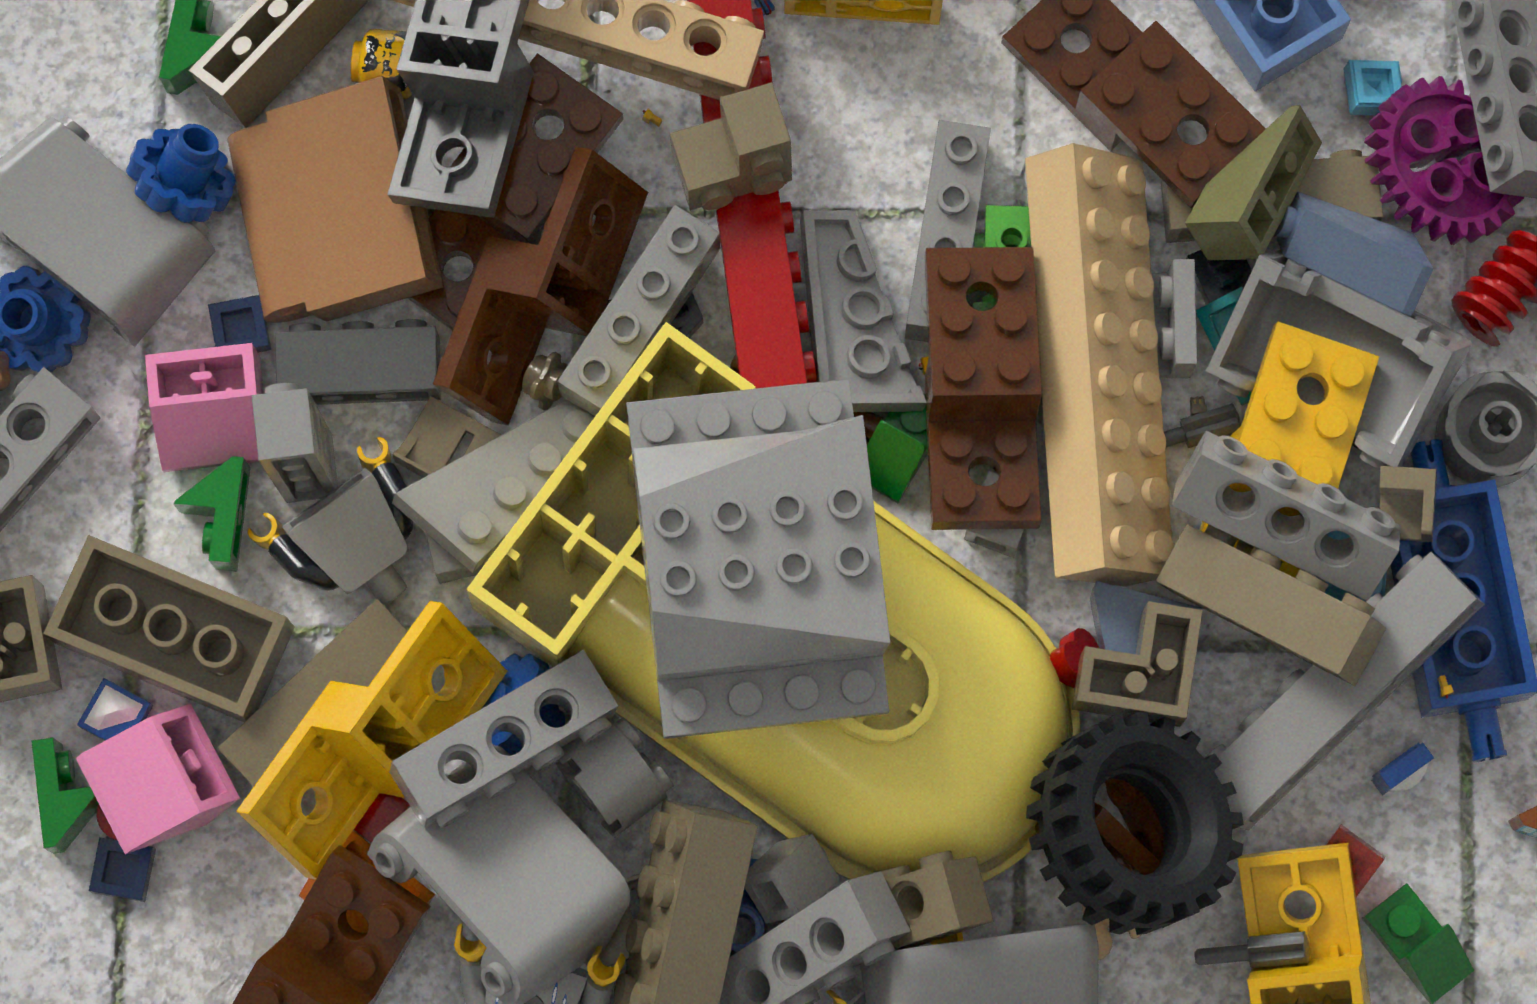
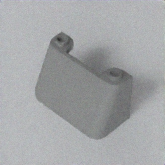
[0,116,215,347]
[1206,250,1472,469]
[367,745,630,1004]
[860,924,1099,1004]

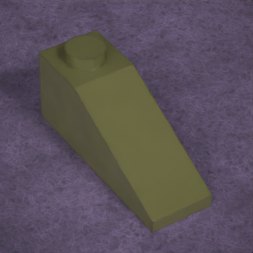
[1185,105,1322,260]

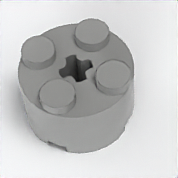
[1434,370,1537,488]
[555,714,674,838]

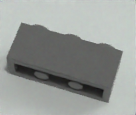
[275,319,441,405]

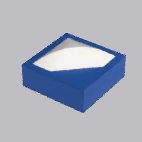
[77,678,153,741]
[1371,742,1434,796]

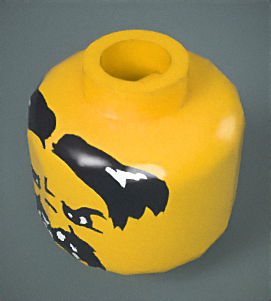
[351,29,412,100]

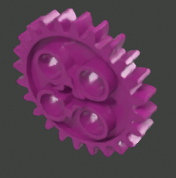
[1364,76,1524,245]

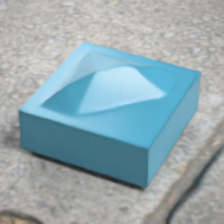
[1343,60,1402,116]

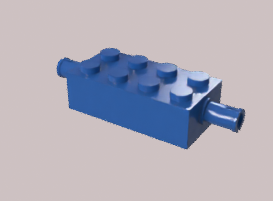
[1390,439,1537,762]

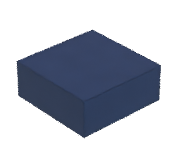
[208,295,272,353]
[88,837,156,902]

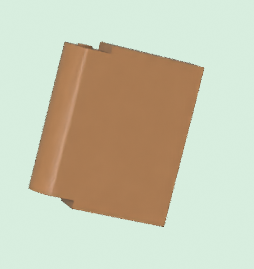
[227,76,443,323]

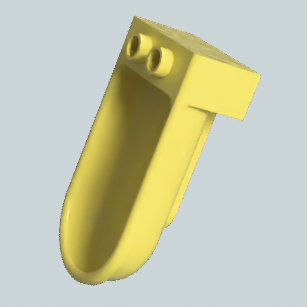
[466,322,1081,882]

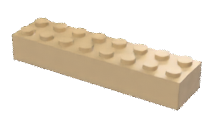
[1025,143,1174,586]

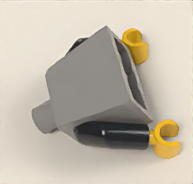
[247,437,413,605]

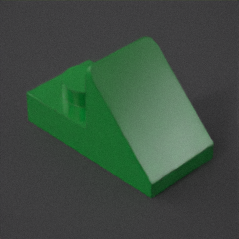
[159,0,221,95]
[867,393,928,503]
[173,456,251,572]
[31,737,99,854]
[1362,883,1474,1004]

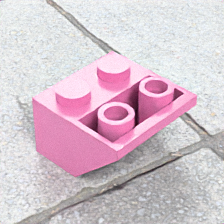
[145,343,264,472]
[76,703,240,854]

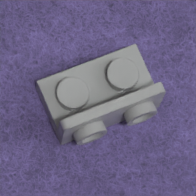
[1151,259,1197,378]

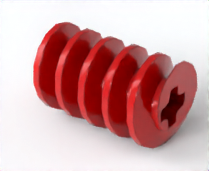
[1451,230,1537,347]

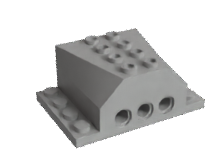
[626,379,890,739]

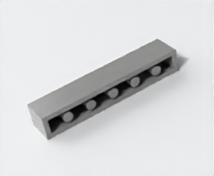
[1205,552,1485,831]

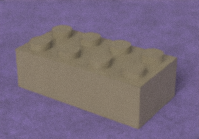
[43,535,295,722]
[614,799,758,1004]

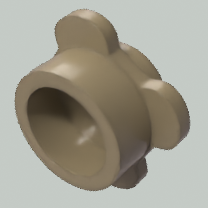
[522,352,568,410]

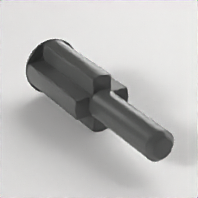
[1164,403,1241,448]
[1194,931,1310,968]

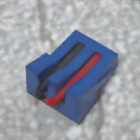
[754,0,775,16]

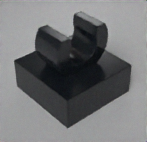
[1186,250,1252,305]

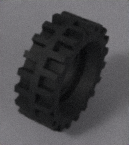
[1026,712,1244,935]

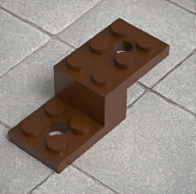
[1001,0,1266,208]
[408,53,624,331]
[433,146,649,426]
[924,247,1042,530]
[233,845,431,1004]

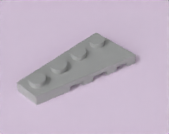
[800,210,927,412]
[392,400,594,573]

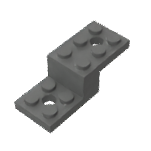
[387,0,534,218]

